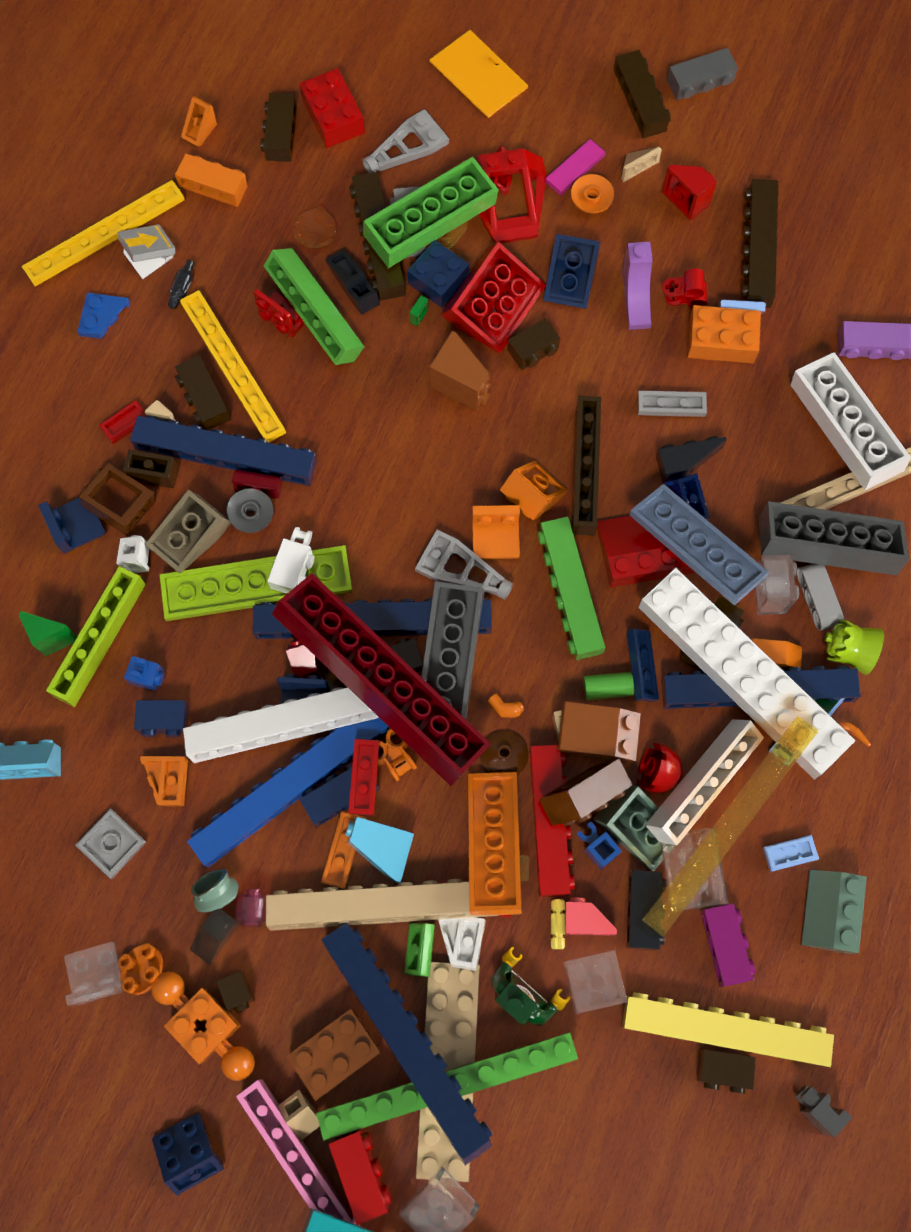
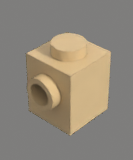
[278,1090,320,1140]

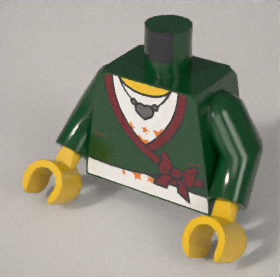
[491,947,570,1026]

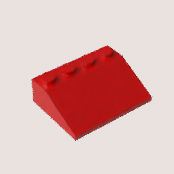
[441,242,546,353]
[597,516,696,588]

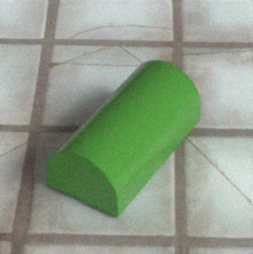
[582,671,634,701]
[404,923,435,977]

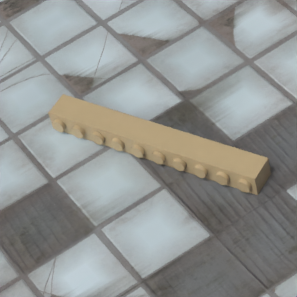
[266,879,516,931]

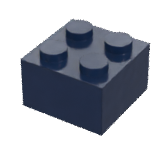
[407,240,469,308]

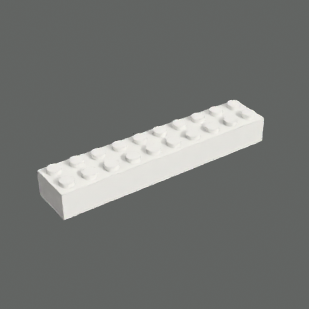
[639,568,855,780]

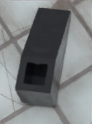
[656,436,727,483]

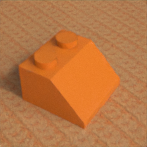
[500,461,568,520]

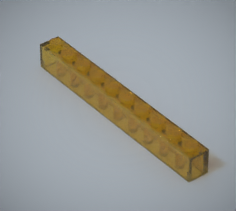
[643,716,819,937]

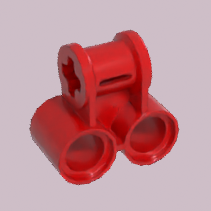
[662,268,707,309]

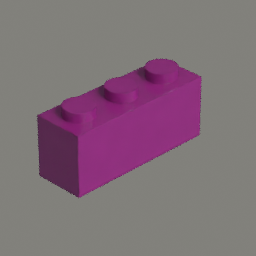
[700,903,756,987]

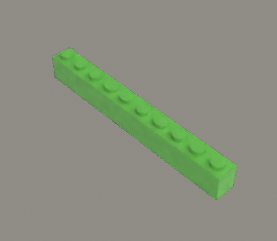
[316,1032,578,1140]

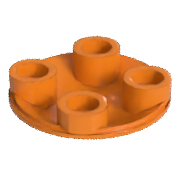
[118,943,163,995]

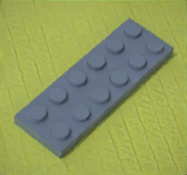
[630,484,769,605]

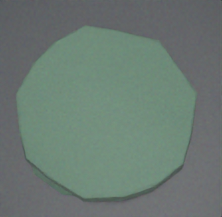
[191,869,239,912]

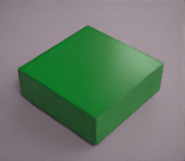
[409,296,428,327]

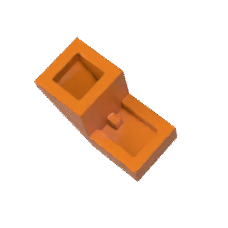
[750,639,802,669]

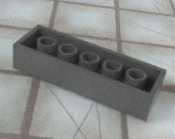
[758,501,909,575]
[422,581,485,720]

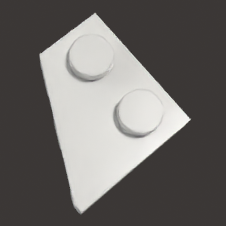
[438,917,485,971]

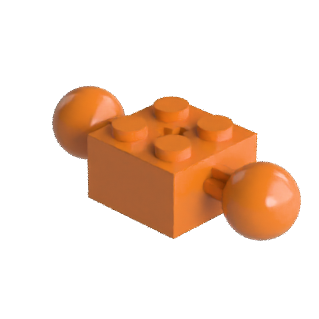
[151,971,255,1081]

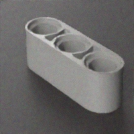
[796,563,844,631]

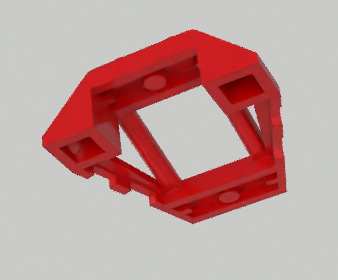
[475,149,547,244]

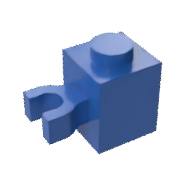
[124,656,165,692]
[576,822,622,870]

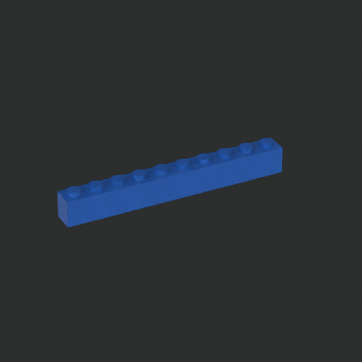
[187,718,390,868]

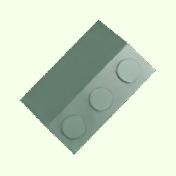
[801,870,867,954]

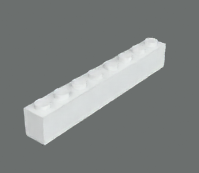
[183,687,379,763]

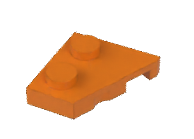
[140,756,188,807]

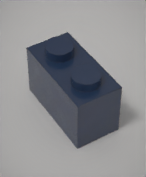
[134,700,189,738]

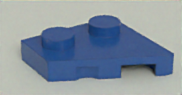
[77,293,130,339]

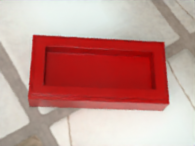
[99,400,147,444]

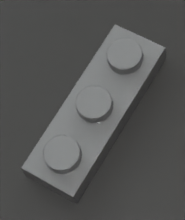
[638,391,707,417]

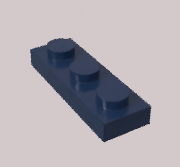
[627,629,659,702]

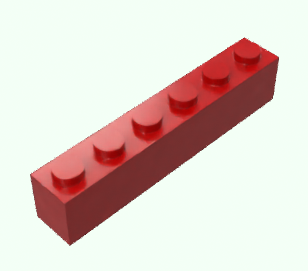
[529,745,575,897]

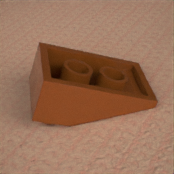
[558,701,641,764]

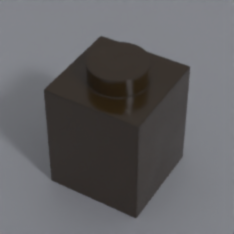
[216,971,255,1013]

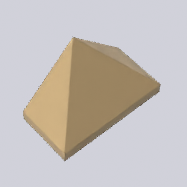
[621,147,662,182]

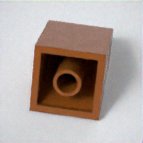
[430,331,491,411]

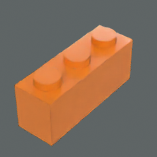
[175,154,248,207]

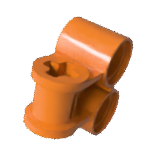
[378,729,417,782]

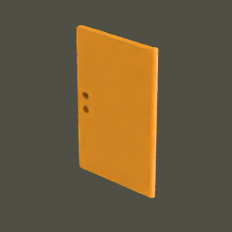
[429,30,528,118]

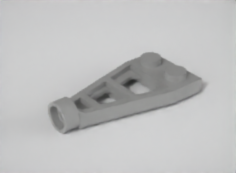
[362,109,449,173]
[415,530,513,600]

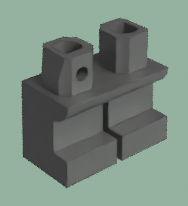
[794,1085,852,1138]

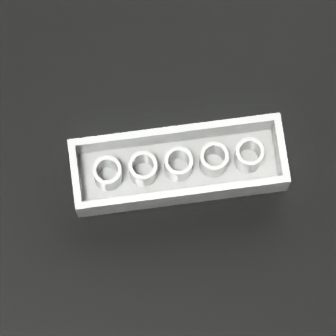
[791,352,911,490]

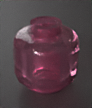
[235,889,266,927]

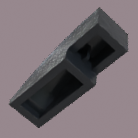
[325,249,380,315]

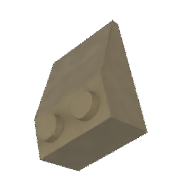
[145,489,231,573]

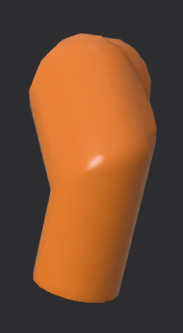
[488,693,524,718]

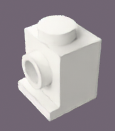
[116,535,150,573]

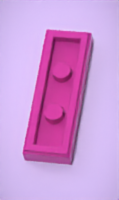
[546,139,605,196]

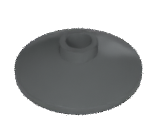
[227,489,274,533]

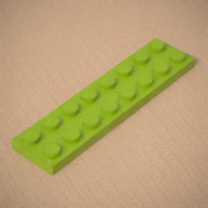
[160,545,353,621]

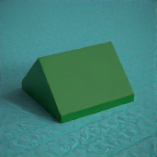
[19,611,77,656]

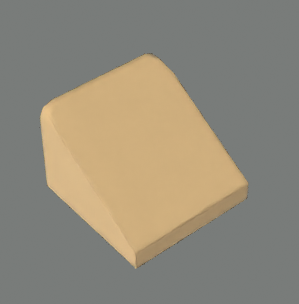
[145,400,176,422]

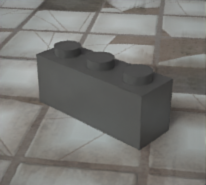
[667,48,738,100]

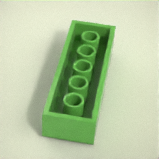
[363,157,498,268]

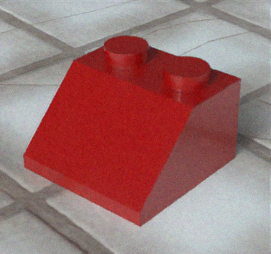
[662,165,717,221]

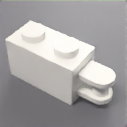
[267,527,315,594]

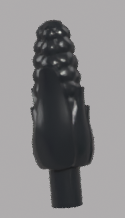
[168,260,195,309]

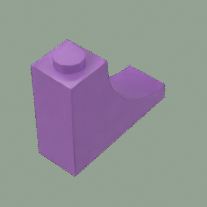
[622,242,653,330]

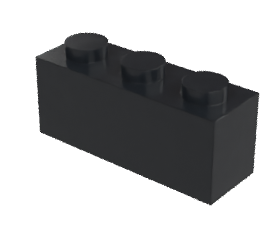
[627,870,666,951]

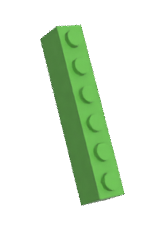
[264,248,364,365]
[537,517,605,660]

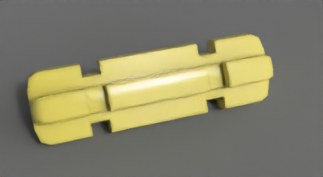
[551,899,565,949]

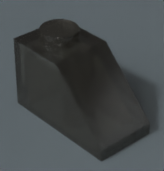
[190,908,241,965]

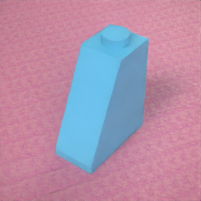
[345,817,414,883]

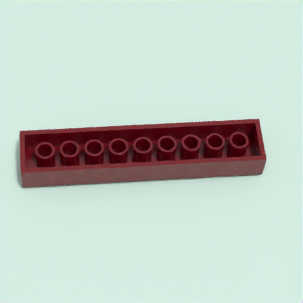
[272,573,491,786]

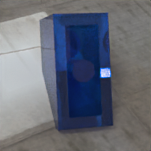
[664,473,710,519]

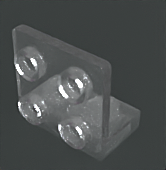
[64,942,125,1006]

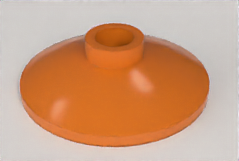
[571,174,614,213]

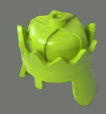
[824,619,884,675]

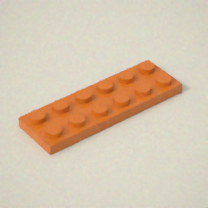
[468,772,522,915]

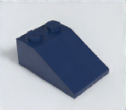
[543,234,601,309]

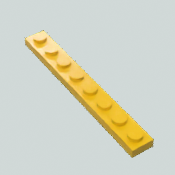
[22,180,185,286]
[180,290,286,443]

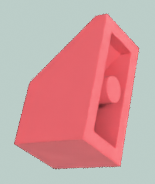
[564,898,617,936]

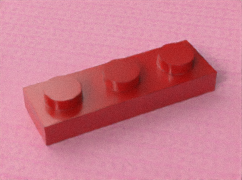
[349,739,380,816]

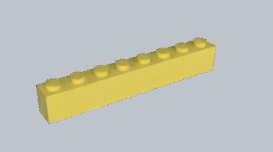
[621,992,834,1067]

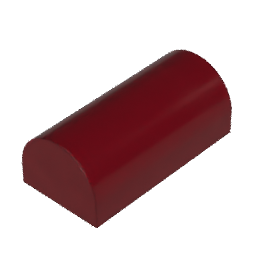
[232,470,282,499]

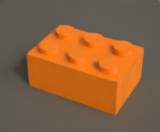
[687,305,761,364]

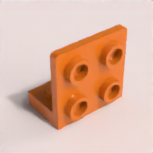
[472,505,520,559]

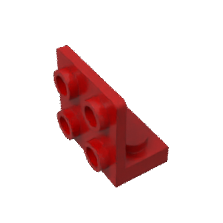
[253,289,305,338]

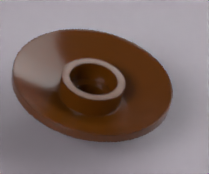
[480,731,528,775]

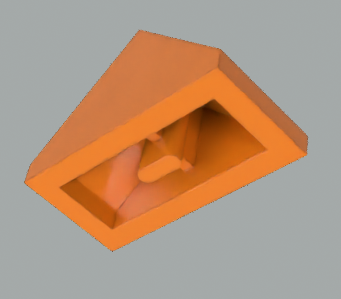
[181,96,217,147]

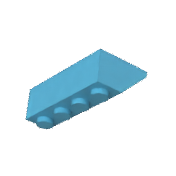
[0,740,61,780]

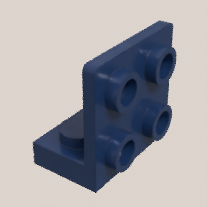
[38,498,106,554]
[277,674,330,704]
[152,1113,224,1195]

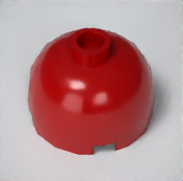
[637,743,683,794]

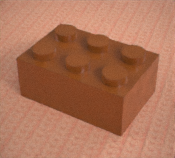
[286,1009,382,1101]

